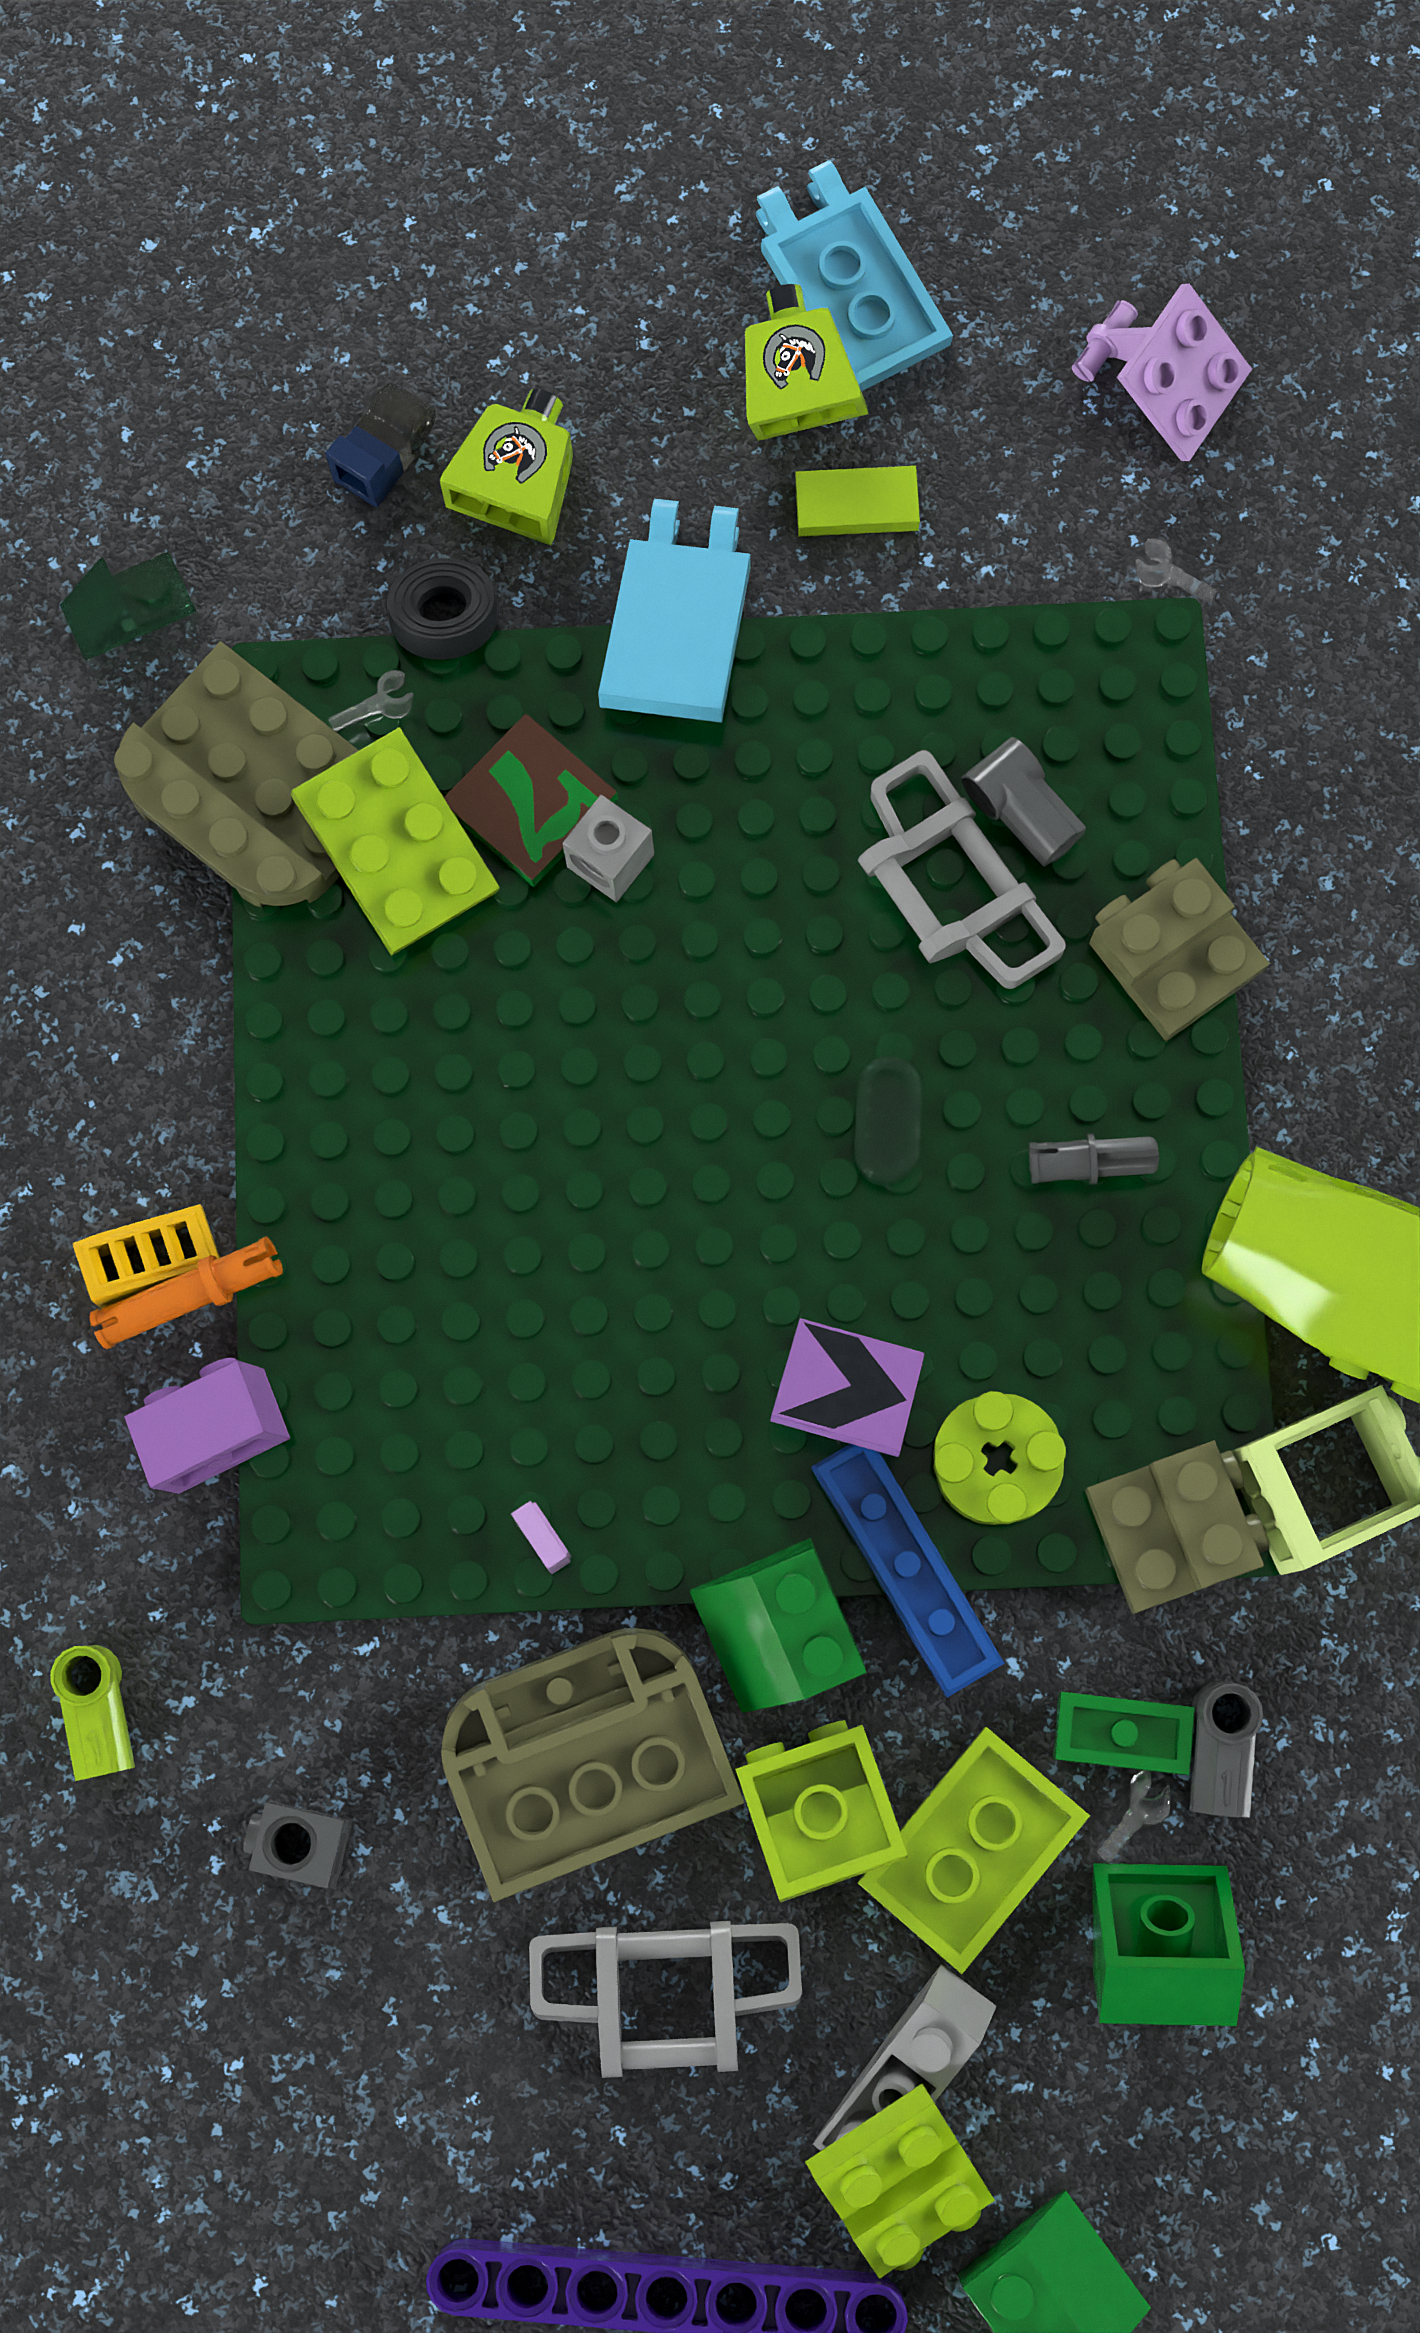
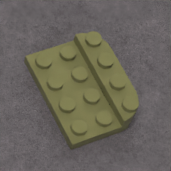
[114,641,359,908]
[441,1628,744,1902]

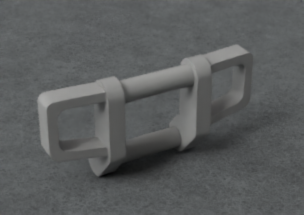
[858,750,1066,989]
[529,1921,802,2078]

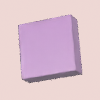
[511,1501,572,1574]

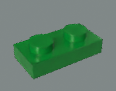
[1053,1692,1195,1775]

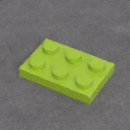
[291,727,500,956]
[857,1727,1090,1974]

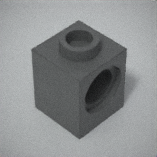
[243,1802,353,1889]

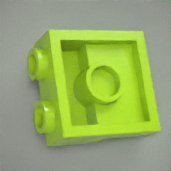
[735,1720,908,1902]
[805,2084,995,2279]

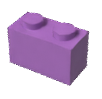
[124,1358,290,1494]

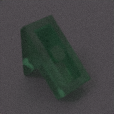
[60,551,197,660]

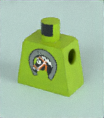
[745,284,868,441]
[440,389,573,546]

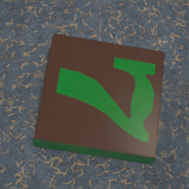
[444,713,618,887]

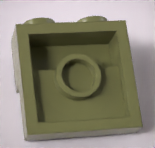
[1089,858,1270,1041]
[1085,1440,1269,1614]

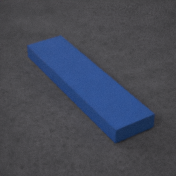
[811,1444,1005,1698]

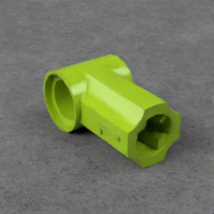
[51,1645,135,1781]

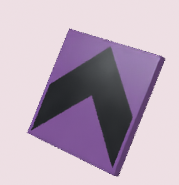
[770,1318,925,1457]

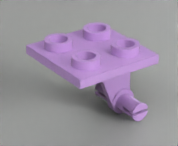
[1072,284,1252,461]

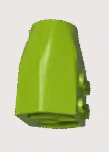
[1202,1146,1420,1403]

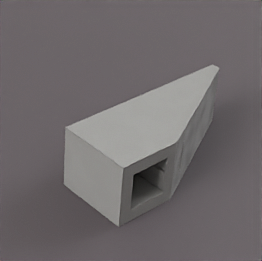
[812,1964,996,2151]

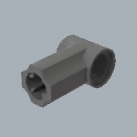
[961,737,1086,867]
[1189,1681,1263,1818]

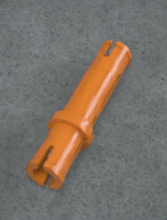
[90,1236,283,1349]

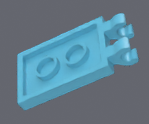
[756,160,953,392]
[598,499,751,723]

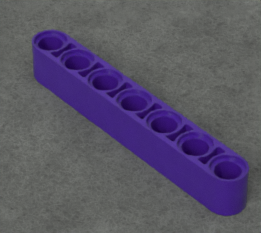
[426,2238,908,2333]

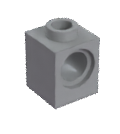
[563,795,654,902]

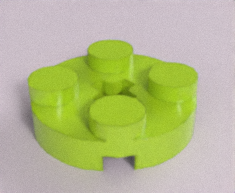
[933,1391,1066,1525]

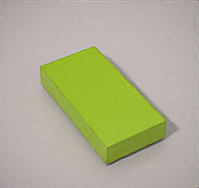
[795,466,920,537]

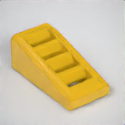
[73,1204,220,1309]

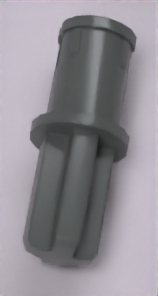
[1029,1133,1159,1184]

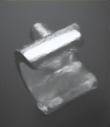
[1135,538,1217,603]
[328,670,413,732]
[1097,1771,1171,1863]

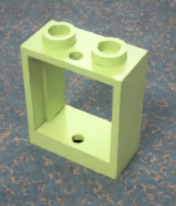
[1231,1385,1420,1575]

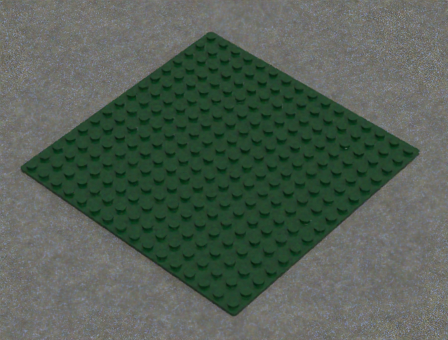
[232,597,1279,1625]

